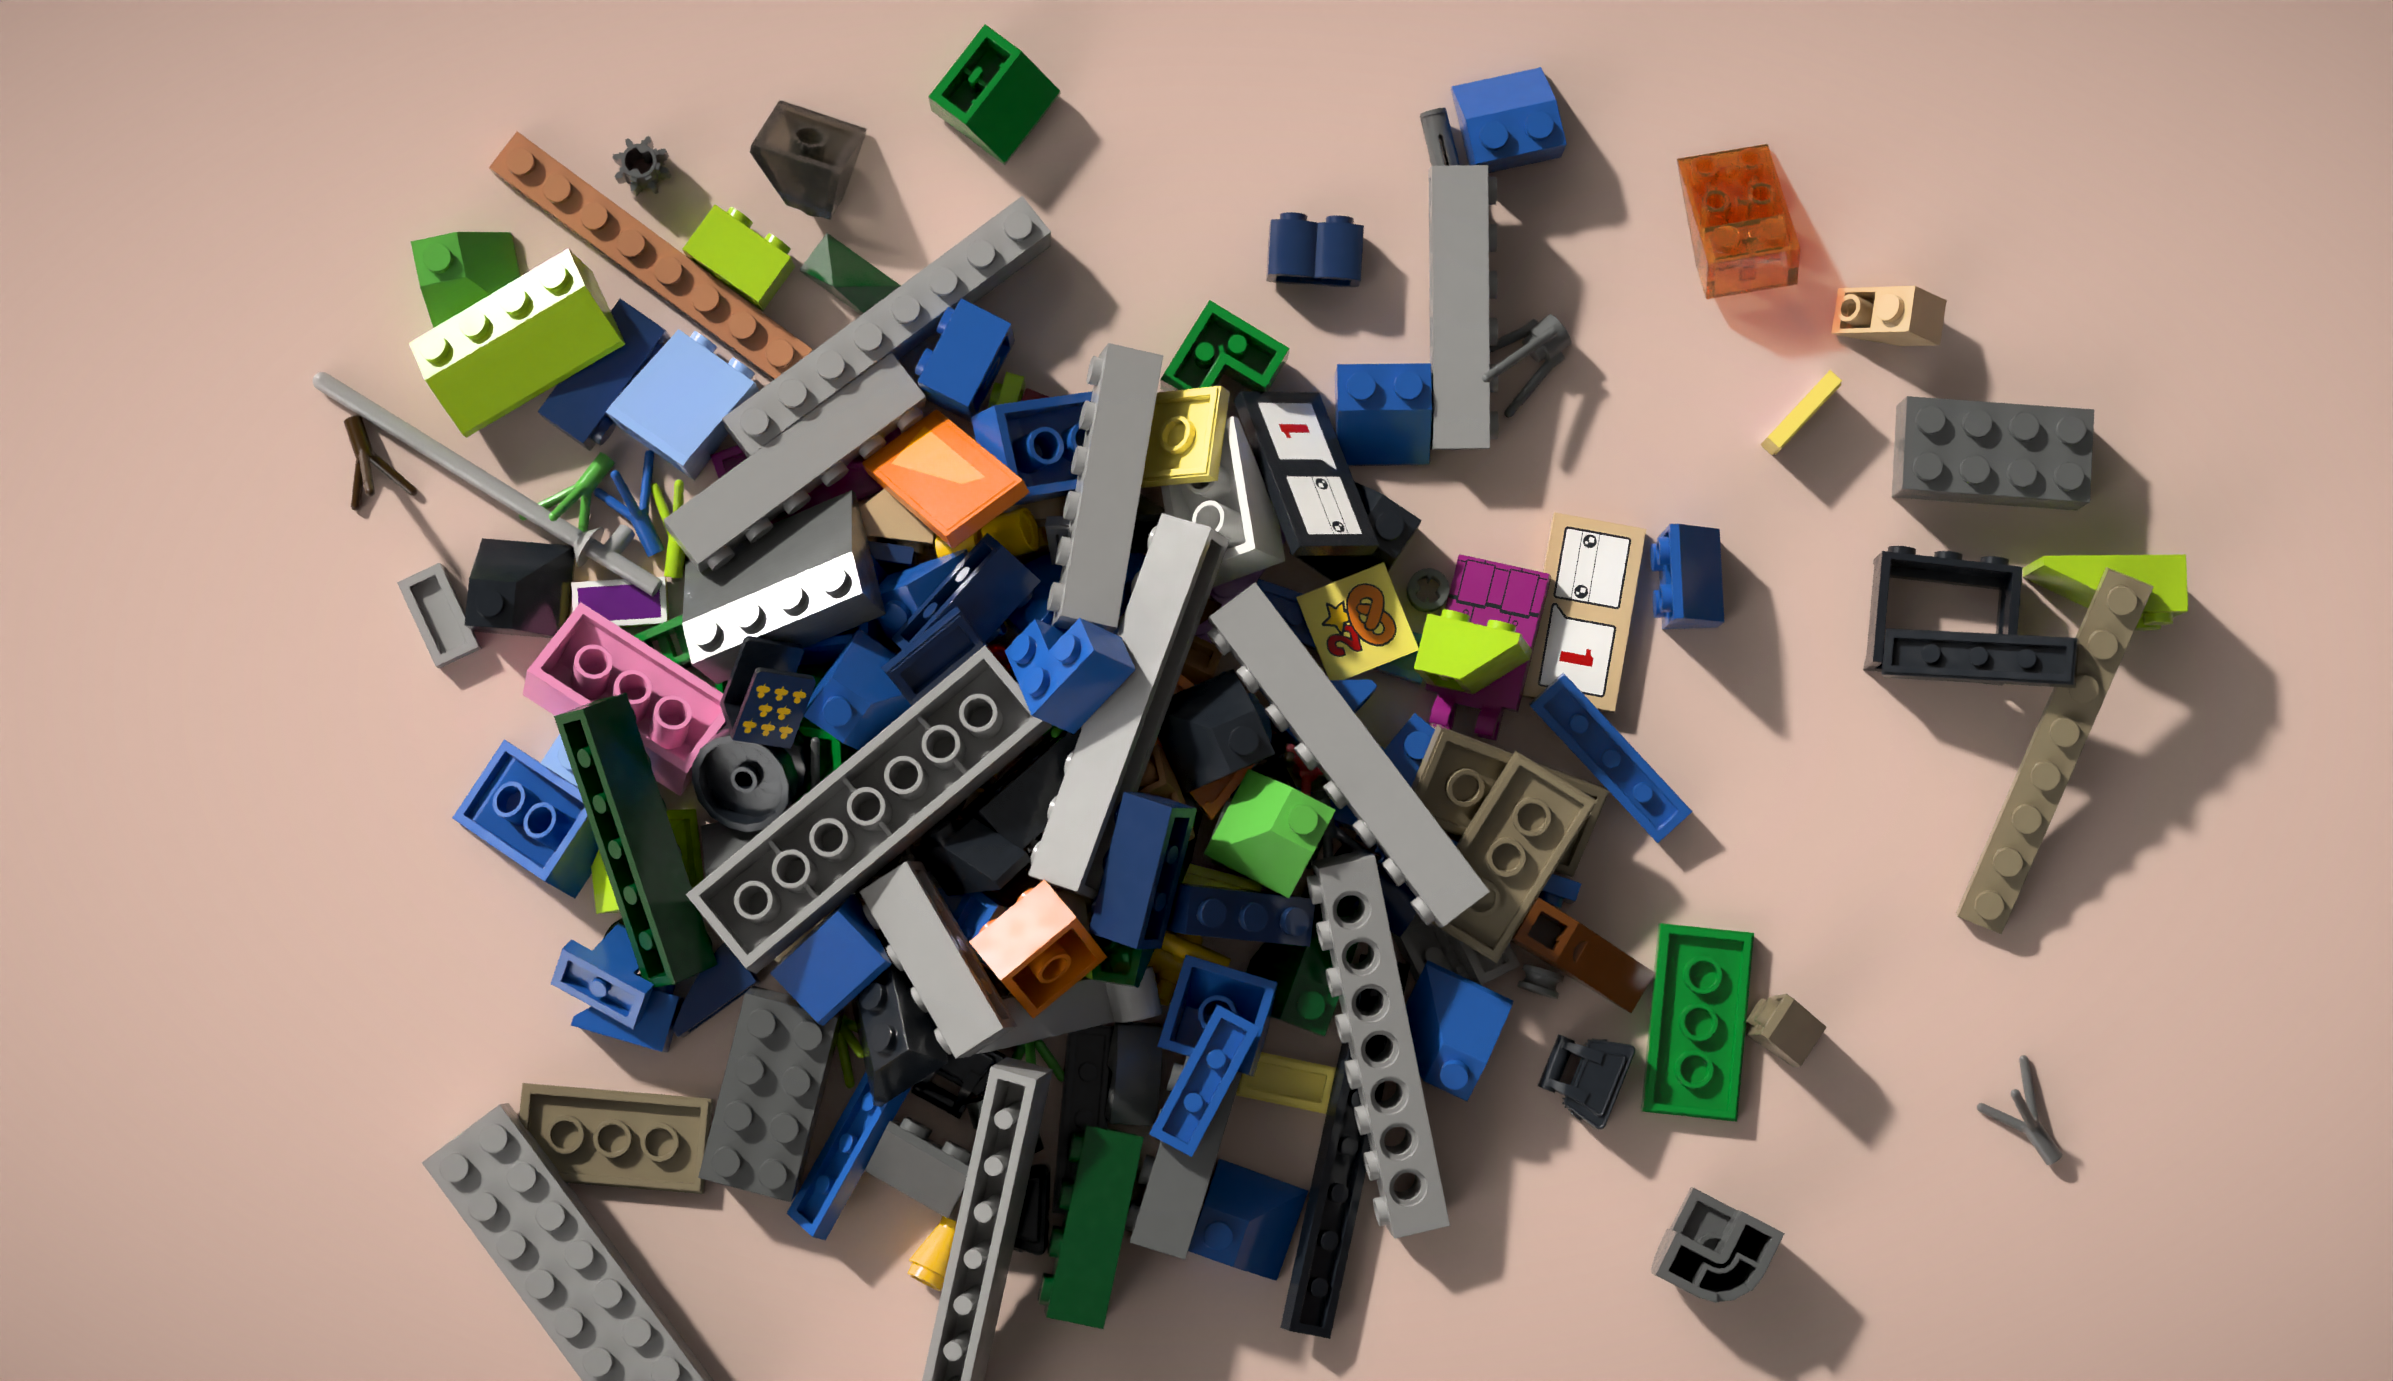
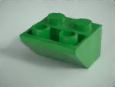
[928,24,1061,165]

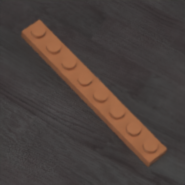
[489,131,813,380]

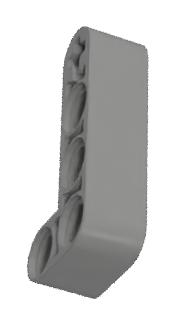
[975,966,1163,1054]

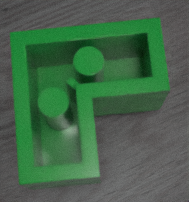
[1160,300,1290,392]

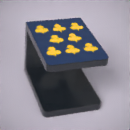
[720,636,816,749]

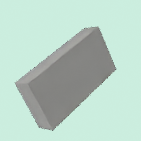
[397,563,482,669]

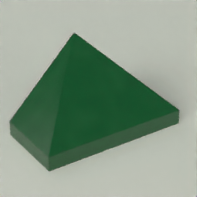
[800,233,901,315]

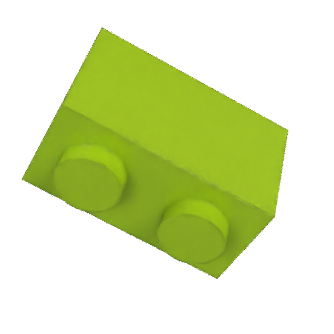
[682,204,795,311]

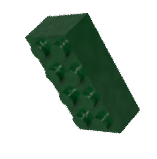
[1037,1124,1144,1329]

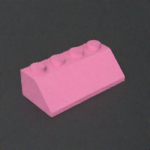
[523,602,726,796]

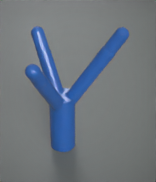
[593,450,665,557]

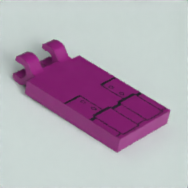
[1425,554,1552,741]

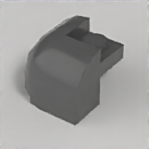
[1651,1187,1785,1303]

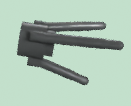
[1482,314,1572,418]

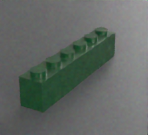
[554,693,718,988]

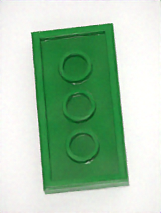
[1641,923,1754,1122]

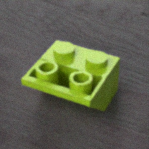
[1414,609,1532,694]

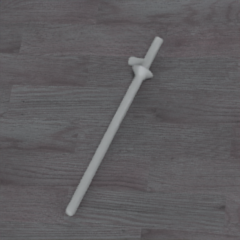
[313,372,662,597]

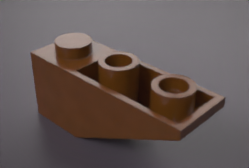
[1511,898,1655,1014]

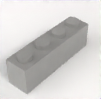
[859,861,1018,1059]

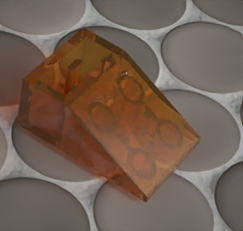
[1677,144,1801,299]

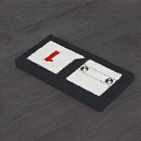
[1234,391,1379,556]

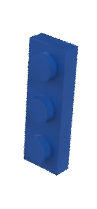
[1149,1005,1260,1157]

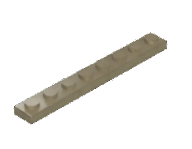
[1956,567,2153,934]

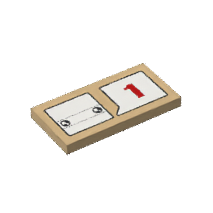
[1522,512,1646,713]

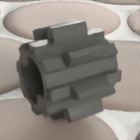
[612,136,671,196]

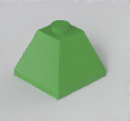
[411,232,521,328]
[1204,769,1336,899]

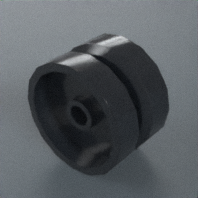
[692,724,811,832]

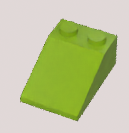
[2023,554,2188,631]

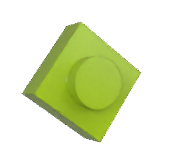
[988,372,1026,408]

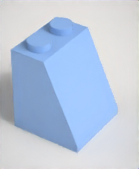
[606,329,760,481]

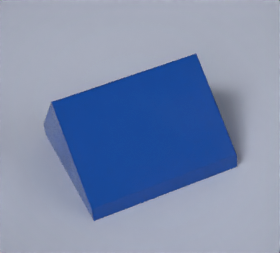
[770,894,892,1026]

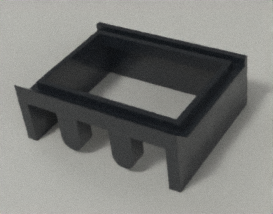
[1863,546,2023,686]

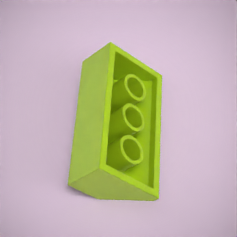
[409,249,625,438]

